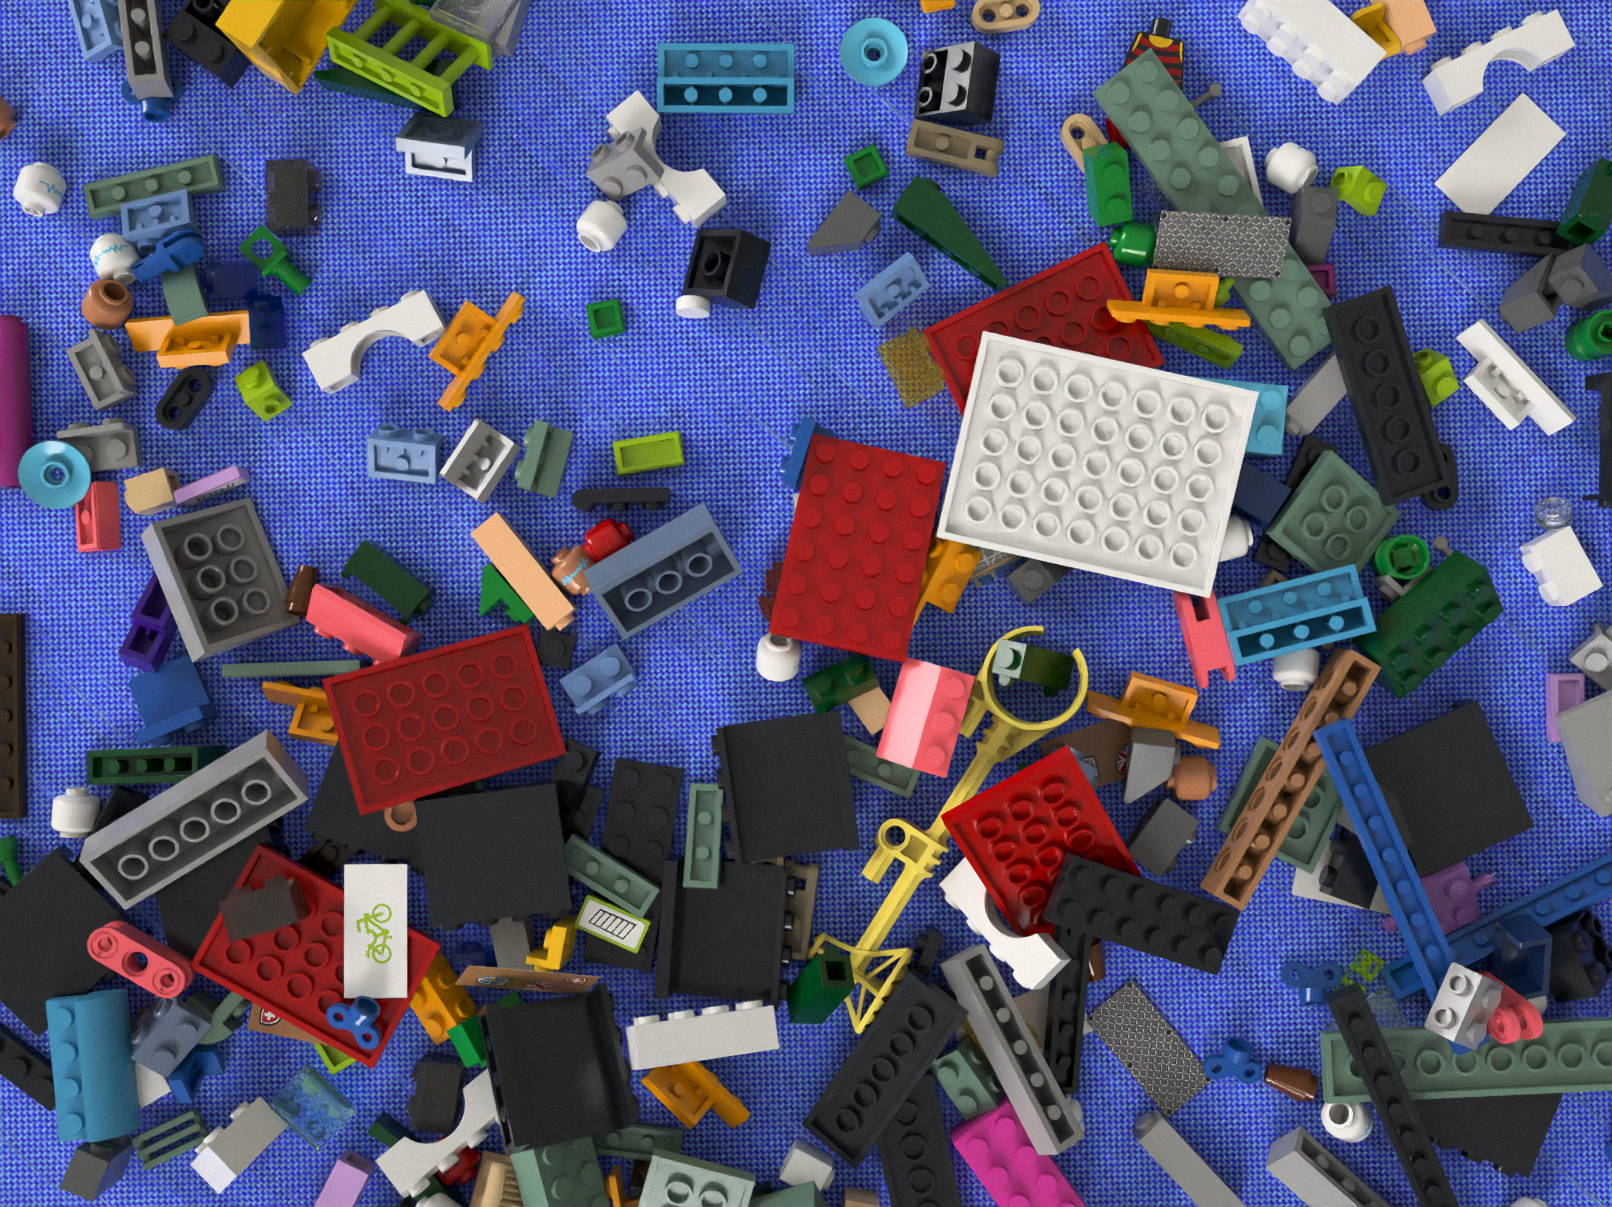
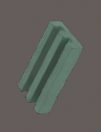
[131,1107,209,1171]

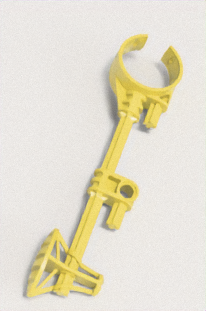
[807,626,1089,1035]

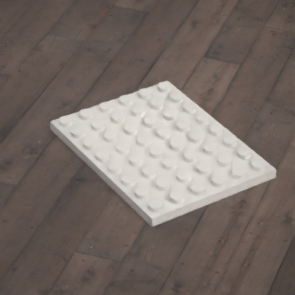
[936,331,1259,598]

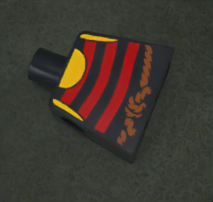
[1120,18,1185,91]

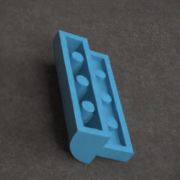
[657,43,795,114]
[1216,564,1377,666]
[46,988,141,1143]

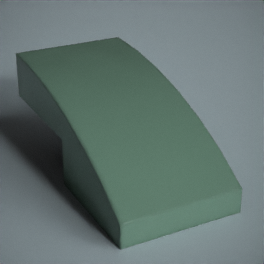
[160,262,209,327]

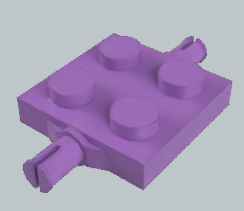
[1382,860,1496,935]

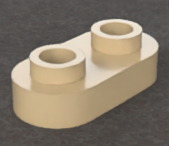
[971,0,1040,35]
[1060,113,1108,174]

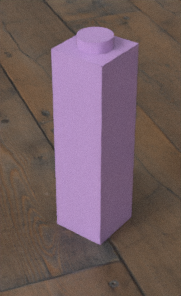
[314,1148,377,1207]

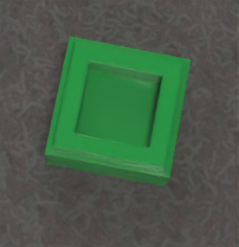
[844,143,889,191]
[586,298,626,340]

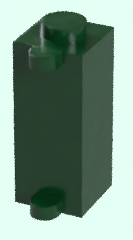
[1556,156,1612,246]
[341,540,436,626]
[992,638,1075,697]
[787,945,855,1024]

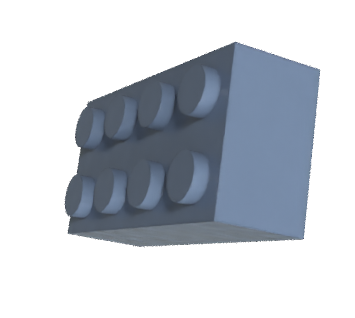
[583,502,744,640]

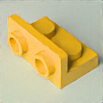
[525,914,578,972]

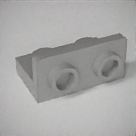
[57,418,143,474]

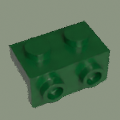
[802,653,880,715]

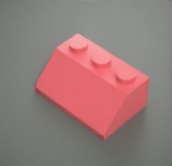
[306,583,424,665]
[875,657,975,778]

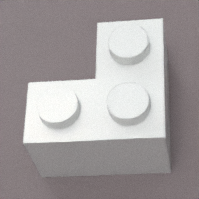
[190,1096,288,1194]

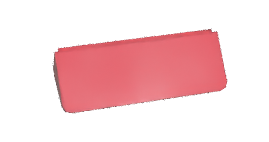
[75,481,121,552]

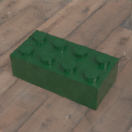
[1352,550,1504,700]

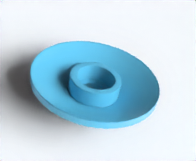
[840,18,908,86]
[18,440,92,509]

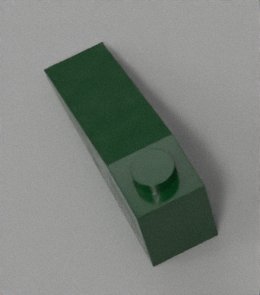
[314,58,461,116]
[891,175,1008,293]
[87,745,226,785]

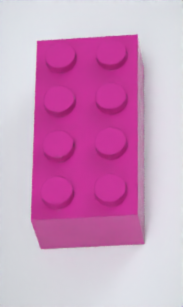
[949,1093,1087,1207]

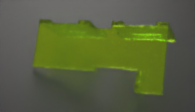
[1335,948,1385,993]

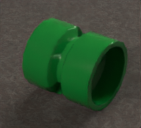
[1564,309,1612,362]
[1369,535,1430,580]

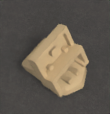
[469,1150,524,1207]

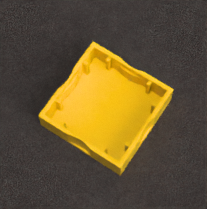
[215,0,359,95]

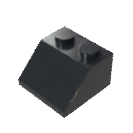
[681,229,771,309]

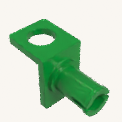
[239,226,313,296]

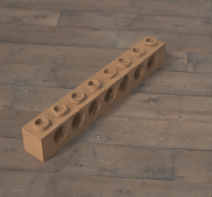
[1199,648,1382,912]

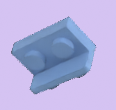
[67,0,124,63]
[120,189,203,256]
[854,252,930,328]
[367,424,443,484]
[559,643,639,716]

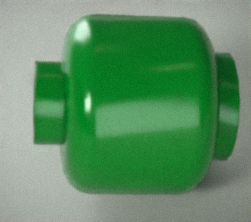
[1108,219,1157,269]

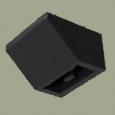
[162,0,251,89]
[914,41,1001,126]
[1545,907,1612,1003]

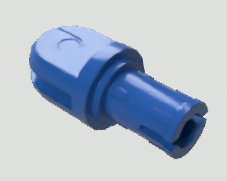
[130,229,206,284]

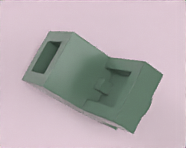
[185,988,252,1044]

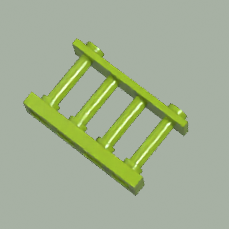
[326,0,493,118]

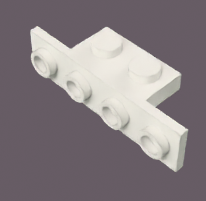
[1456,319,1576,436]

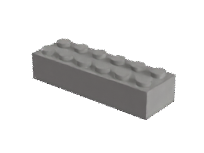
[79,729,309,910]

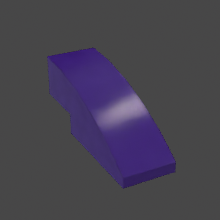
[118,571,178,674]

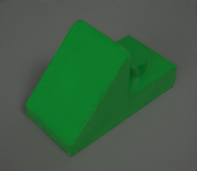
[480,563,536,624]

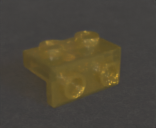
[876,326,947,410]

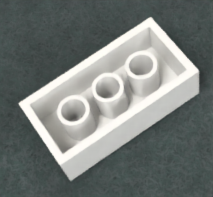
[1237,0,1387,106]
[625,1000,779,1070]

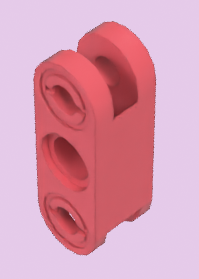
[1173,588,1236,689]
[87,920,196,998]
[1476,970,1543,1044]

